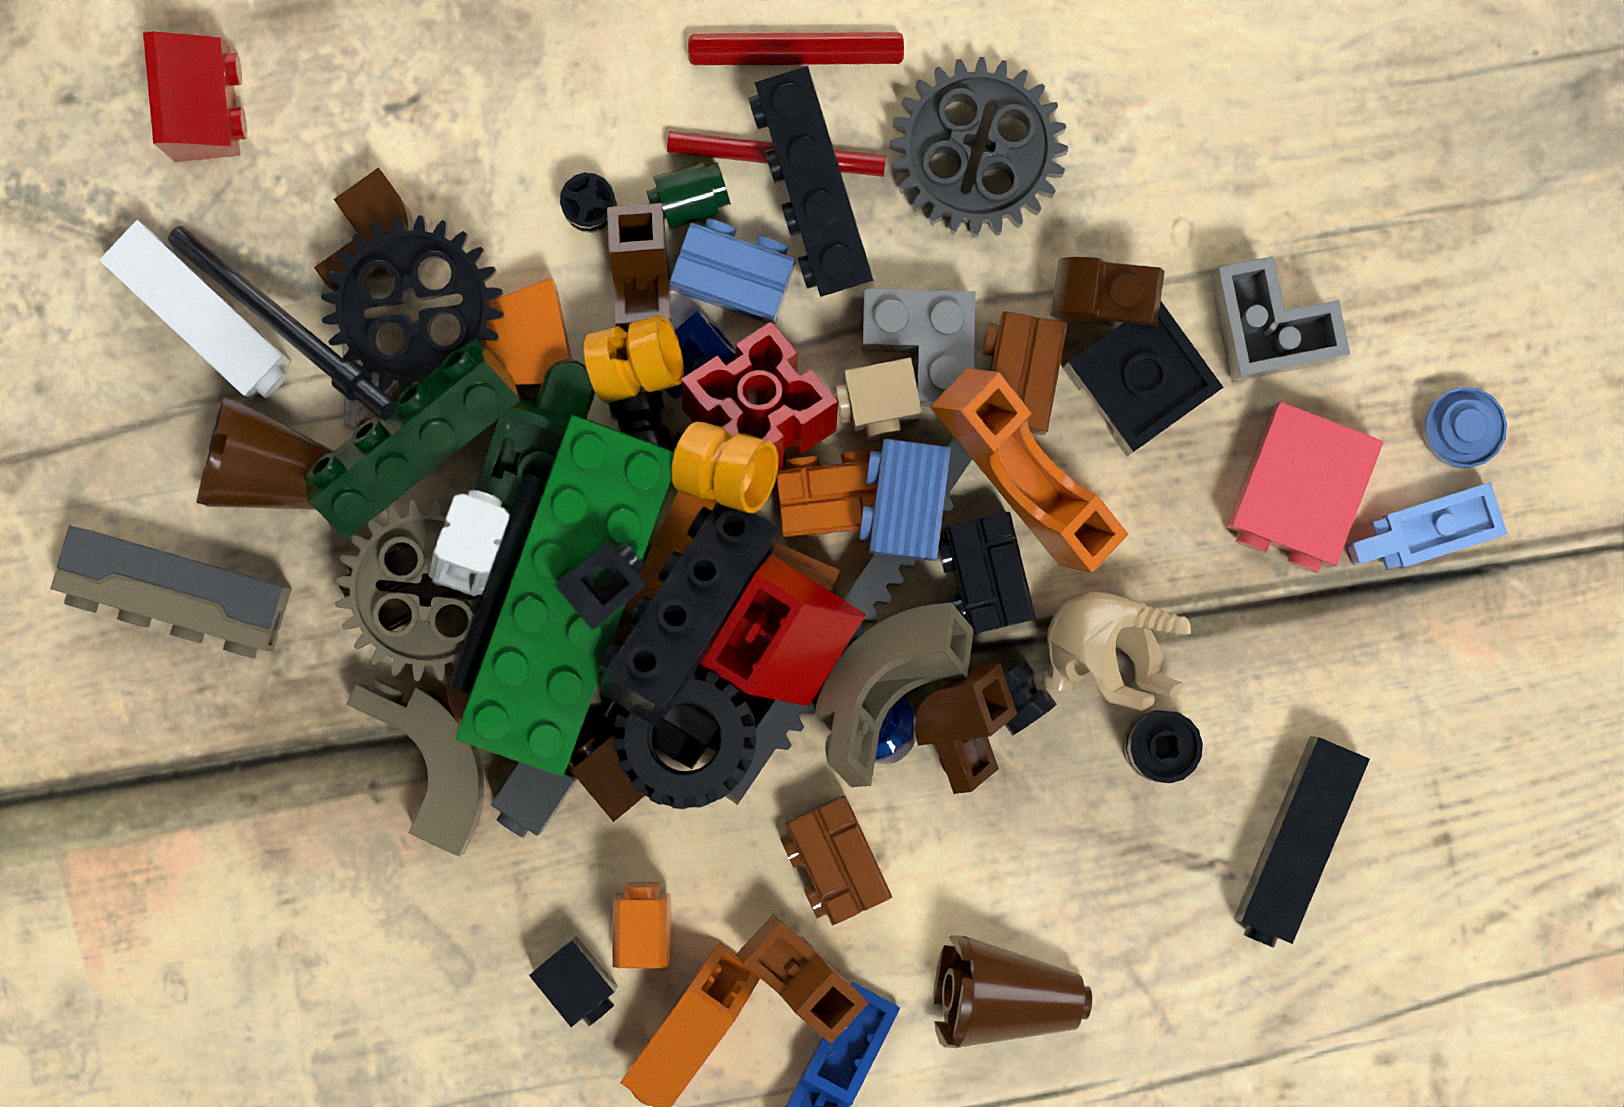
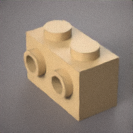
[835,358,922,441]

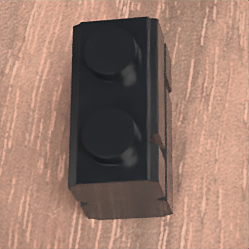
[938,511,1036,635]

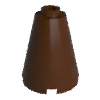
[196,398,334,510]
[934,935,1092,1048]

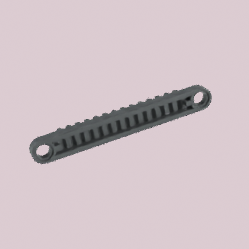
[725,437,972,805]

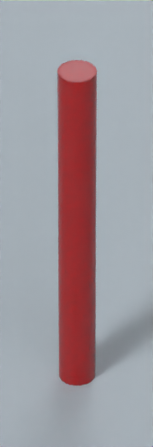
[667,131,886,177]

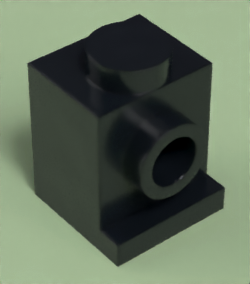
[554,538,647,630]

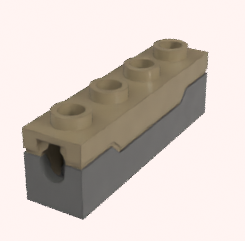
[50,525,292,659]

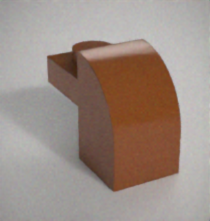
[736,913,869,1044]

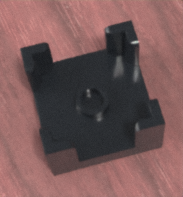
[1063,301,1224,457]

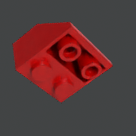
[701,554,866,706]

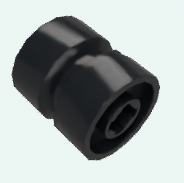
[1123,710,1203,783]

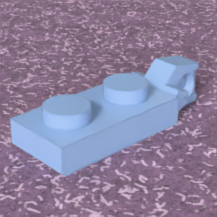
[1347,482,1508,570]

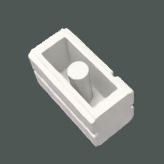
[429,490,510,596]

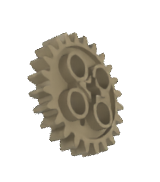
[335,499,482,681]

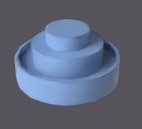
[1423,387,1507,469]

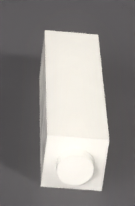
[99,220,291,401]

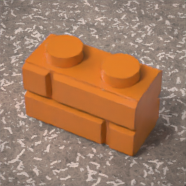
[777,450,877,539]

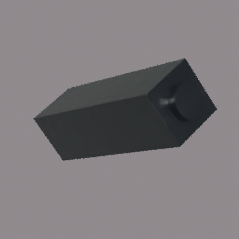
[1234,736,1370,948]

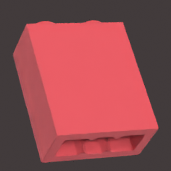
[1226,401,1384,573]

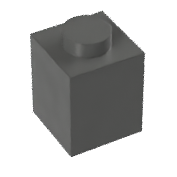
[491,762,578,838]

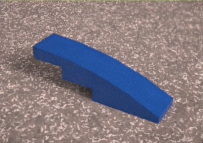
[785,982,900,1107]

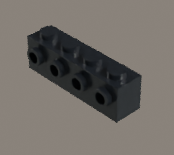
[748,66,874,297]
[598,502,781,728]

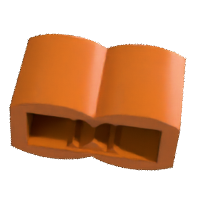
[612,882,671,968]

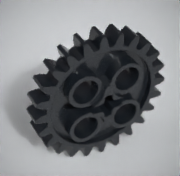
[321,215,504,394]

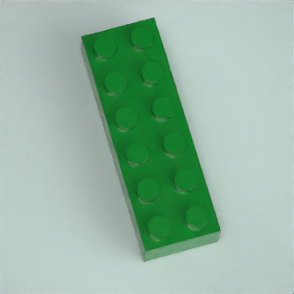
[455,414,675,777]

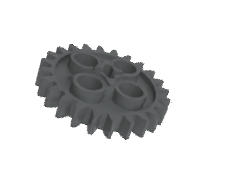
[889,57,1068,238]

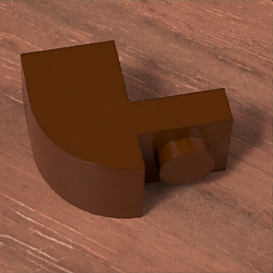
[314,167,414,292]
[607,203,672,332]
[1051,257,1165,327]
[915,663,1018,794]

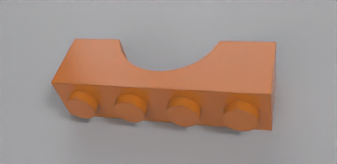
[930,368,1129,573]

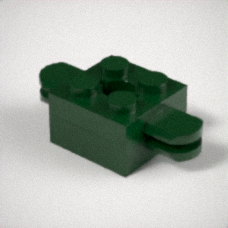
[474,359,613,532]

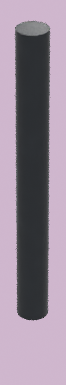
[449,474,547,694]

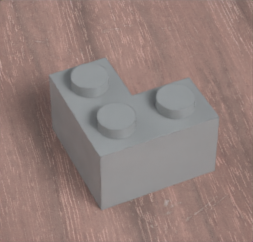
[1210,256,1350,382]
[862,289,976,407]

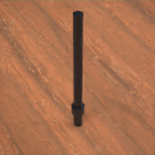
[168,226,397,421]

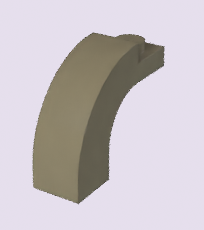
[815,603,974,787]
[346,679,484,857]

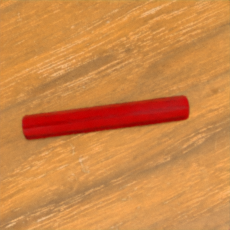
[688,32,904,65]

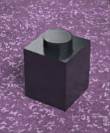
[529,936,618,1028]

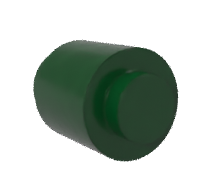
[646,161,731,229]

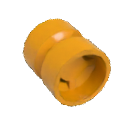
[584,314,684,403]
[672,422,778,513]

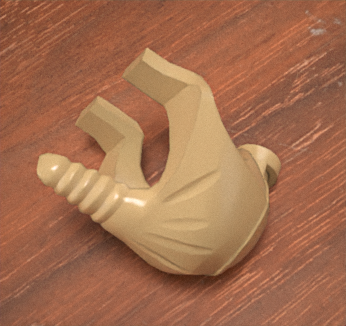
[1041,591,1191,711]

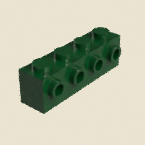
[304,337,521,540]

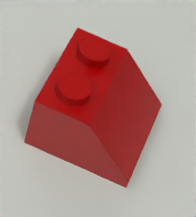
[143,31,247,162]

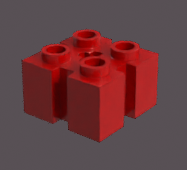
[681,321,838,469]

